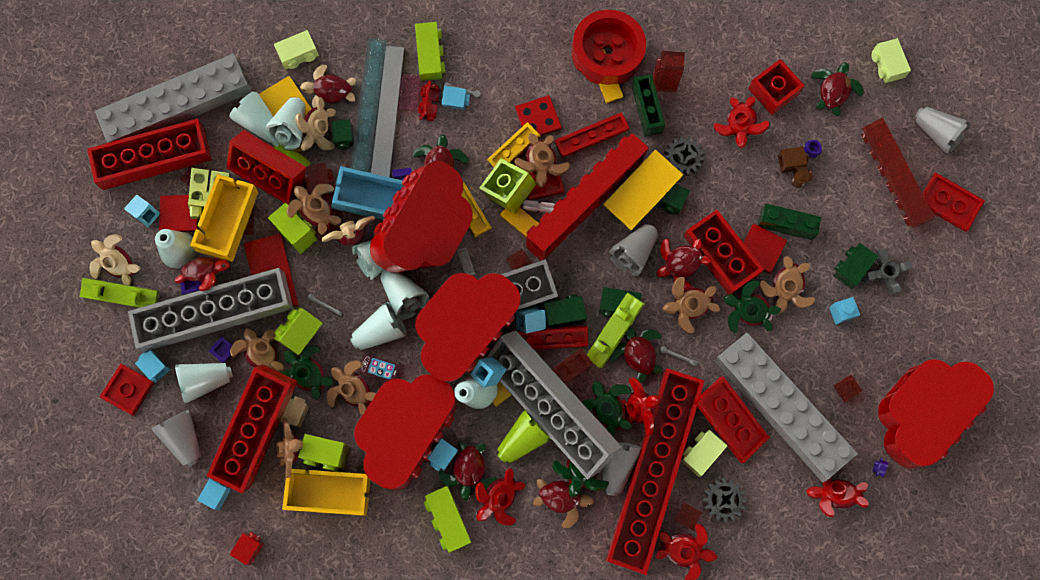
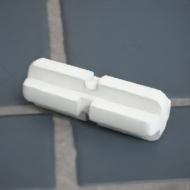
[523,200,555,214]

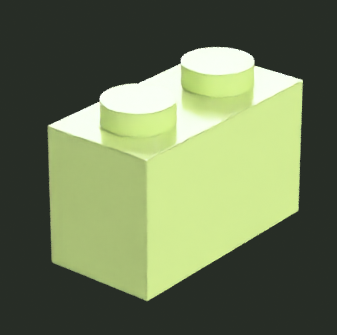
[274,30,319,70]
[872,38,911,83]
[681,430,727,477]

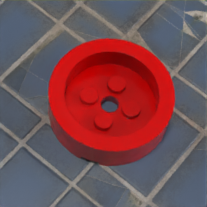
[571,10,646,85]

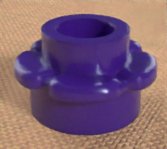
[804,140,822,158]
[872,458,888,477]

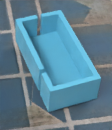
[331,166,403,220]

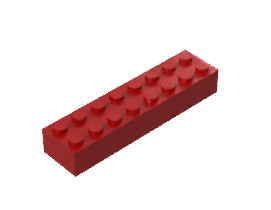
[526,133,649,261]

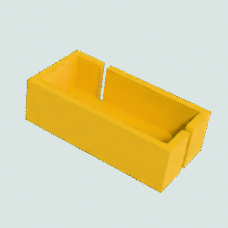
[190,174,259,262]
[282,469,371,516]

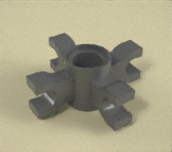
[863,248,913,296]

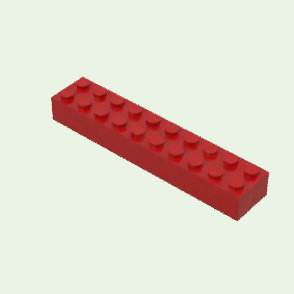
[605,368,705,575]

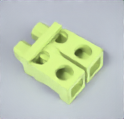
[188,168,229,219]

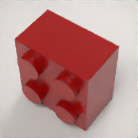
[748,59,805,115]

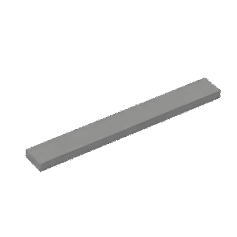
[371,46,405,178]

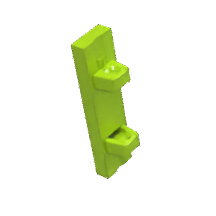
[79,278,160,308]
[585,293,645,368]

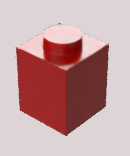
[229,532,264,565]

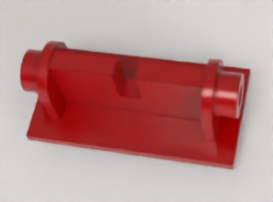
[418,80,440,121]

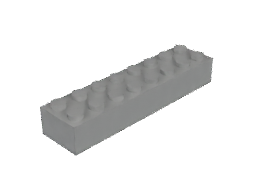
[95,53,252,143]
[128,268,294,352]
[486,330,622,480]
[715,333,858,482]

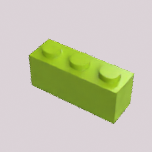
[415,22,445,81]
[424,486,472,553]

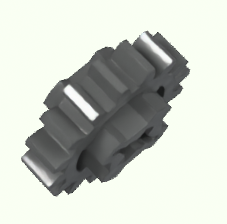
[664,136,705,177]
[702,478,747,522]

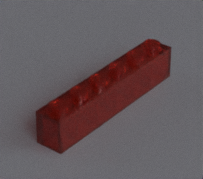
[861,117,935,229]

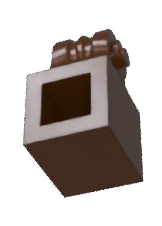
[777,146,813,188]

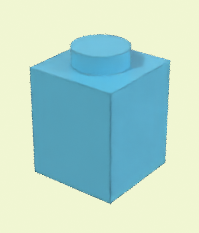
[442,86,470,110]
[124,194,161,227]
[829,297,860,325]
[515,307,547,333]
[135,350,171,383]
[470,357,507,388]
[428,439,458,471]
[197,478,231,510]

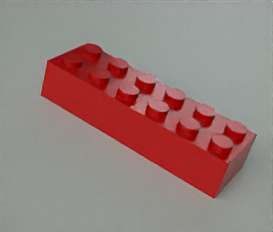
[87,119,212,190]
[207,364,298,494]

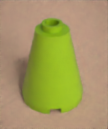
[497,410,551,463]

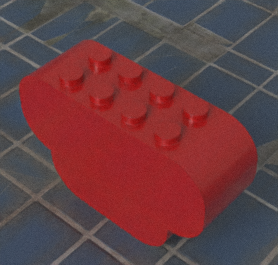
[370,161,473,273]
[415,273,520,381]
[878,359,994,469]
[354,374,457,491]

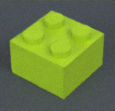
[479,159,537,214]
[268,203,317,255]
[274,307,322,355]
[298,434,350,472]

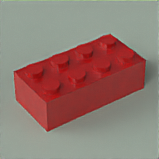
[226,130,306,205]
[683,209,764,294]

